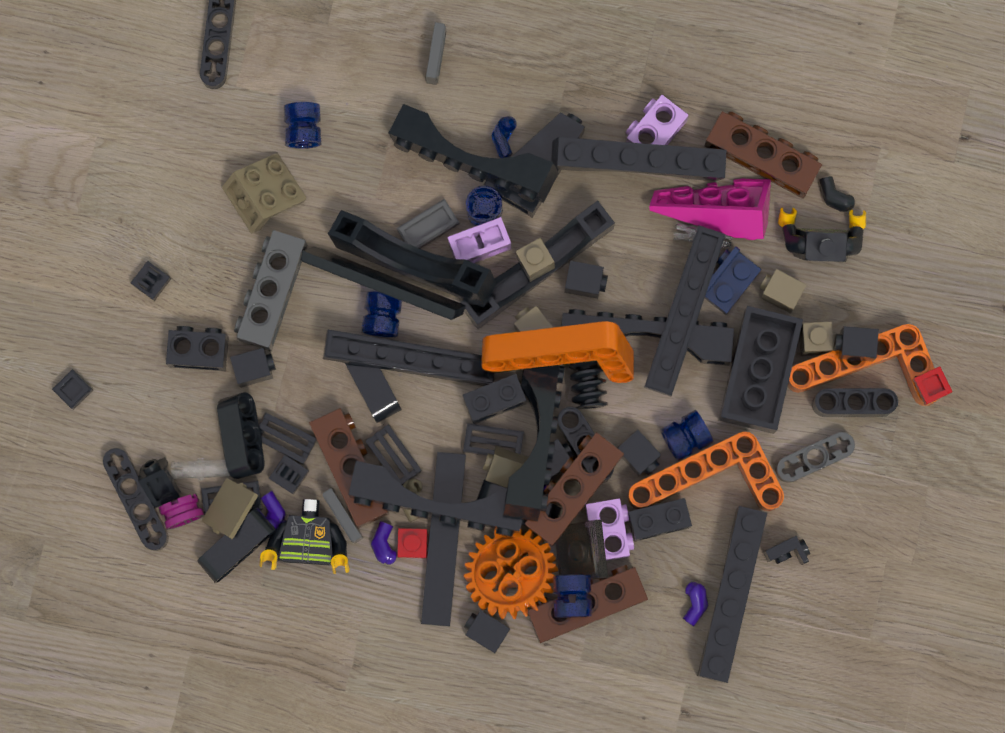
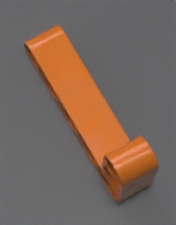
[481,321,634,383]
[788,324,939,406]
[628,432,784,511]

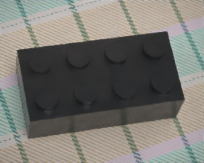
[718,306,803,434]

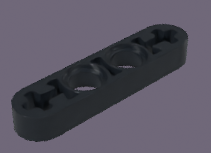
[200,0,236,89]
[103,448,169,551]

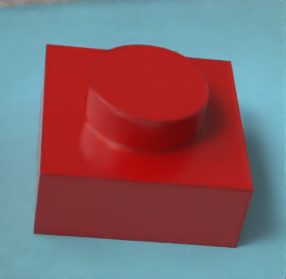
[912,366,953,405]
[397,528,427,558]

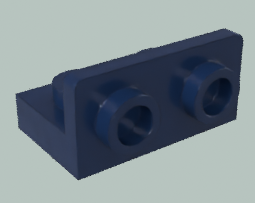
[704,246,762,315]

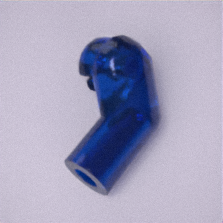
[491,116,517,158]

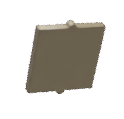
[202,478,258,539]

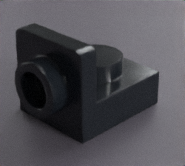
[138,457,181,508]
[763,536,810,565]

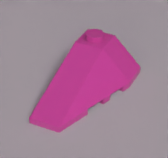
[649,178,771,240]

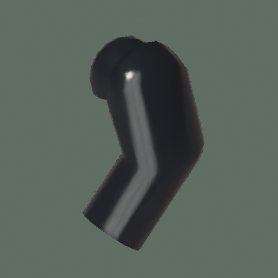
[819,176,855,212]

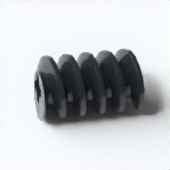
[569,360,608,409]

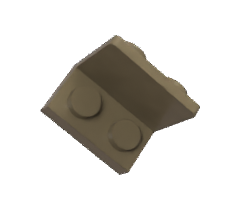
[222,153,306,234]

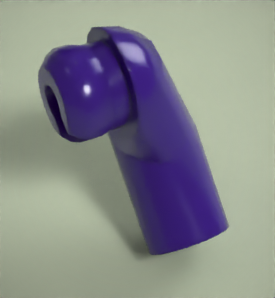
[260,491,286,529]
[371,521,397,565]
[682,582,708,627]

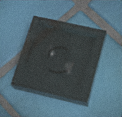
[556,520,608,584]

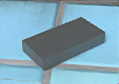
[426,22,447,85]
[396,199,460,249]
[322,488,363,543]

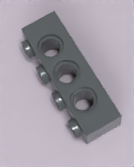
[234,230,308,352]

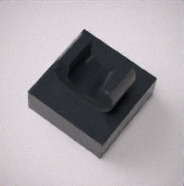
[131,261,171,301]
[269,455,309,495]

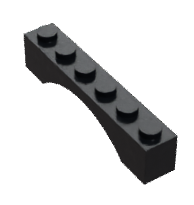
[388,104,559,203]
[551,137,727,181]
[460,201,615,329]
[328,210,497,308]
[561,309,734,366]
[503,365,565,521]
[348,461,522,537]
[697,506,767,683]

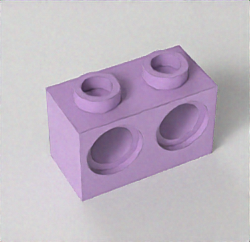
[625,95,689,145]
[448,217,511,263]
[585,498,634,563]

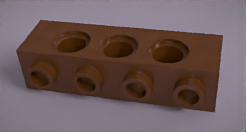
[704,111,822,199]
[309,408,389,529]
[525,432,624,547]
[528,565,648,644]

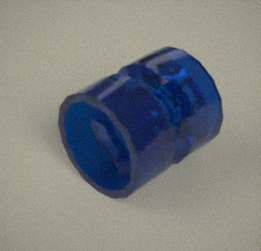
[284,102,322,149]
[466,186,503,227]
[361,291,402,338]
[660,410,714,461]
[553,575,592,618]

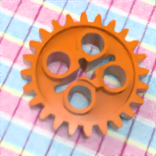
[464,529,558,619]

